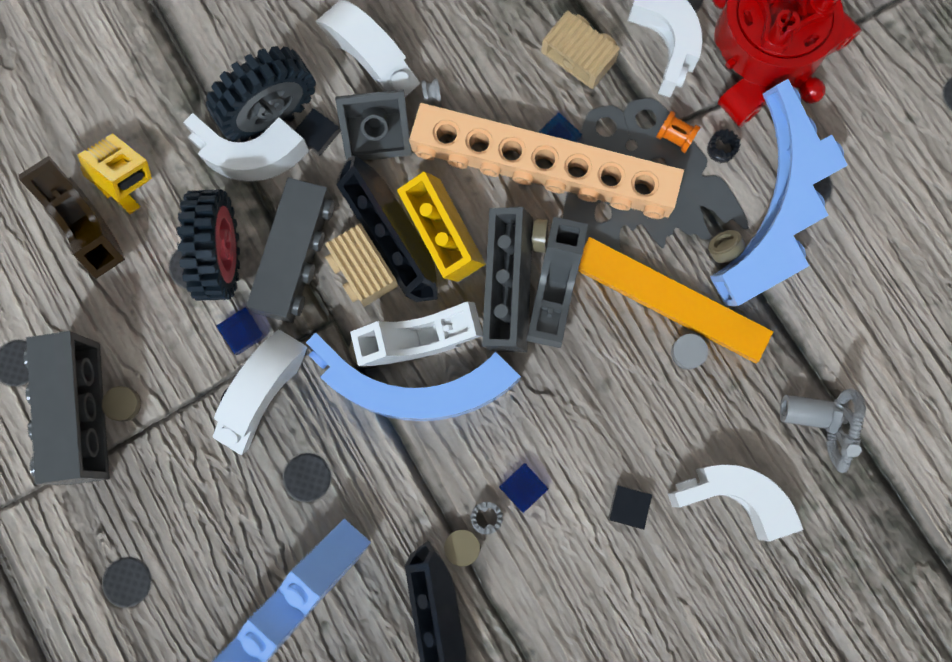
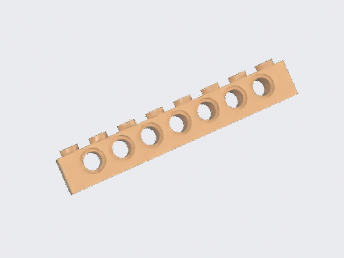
[409,102,684,219]

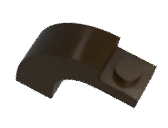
[19,156,125,279]

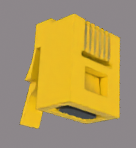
[77,133,152,214]

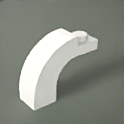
[628,0,702,97]
[315,1,421,97]
[183,113,309,181]
[350,301,483,366]
[212,329,308,456]
[668,465,803,542]

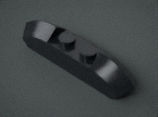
[336,156,438,302]
[405,541,467,662]

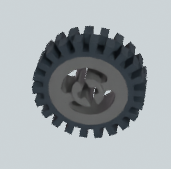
[206,46,316,142]

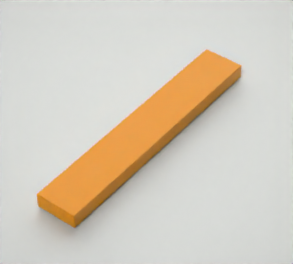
[578,237,773,363]

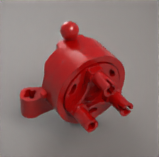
[712,0,862,127]

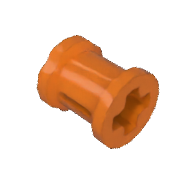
[656,111,701,153]

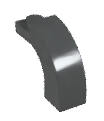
[526,217,588,348]

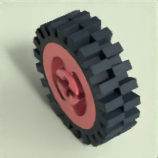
[177,189,240,301]

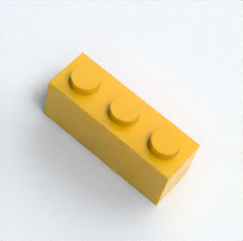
[397,171,486,282]

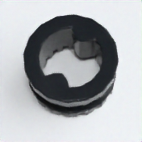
[707,129,741,163]

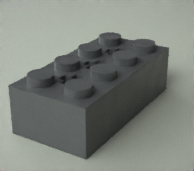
[23,331,110,485]

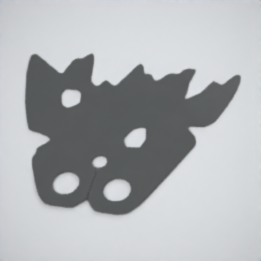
[562,98,748,253]

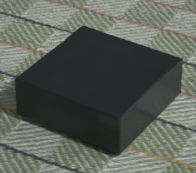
[294,108,341,156]
[608,485,652,530]

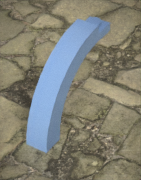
[306,333,521,421]

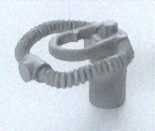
[780,389,866,473]

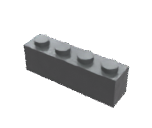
[246,177,335,324]
[482,207,534,352]

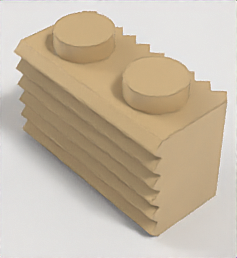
[541,11,620,90]
[325,223,399,307]

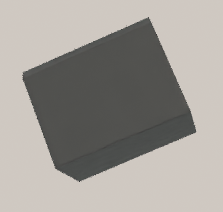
[335,89,412,161]

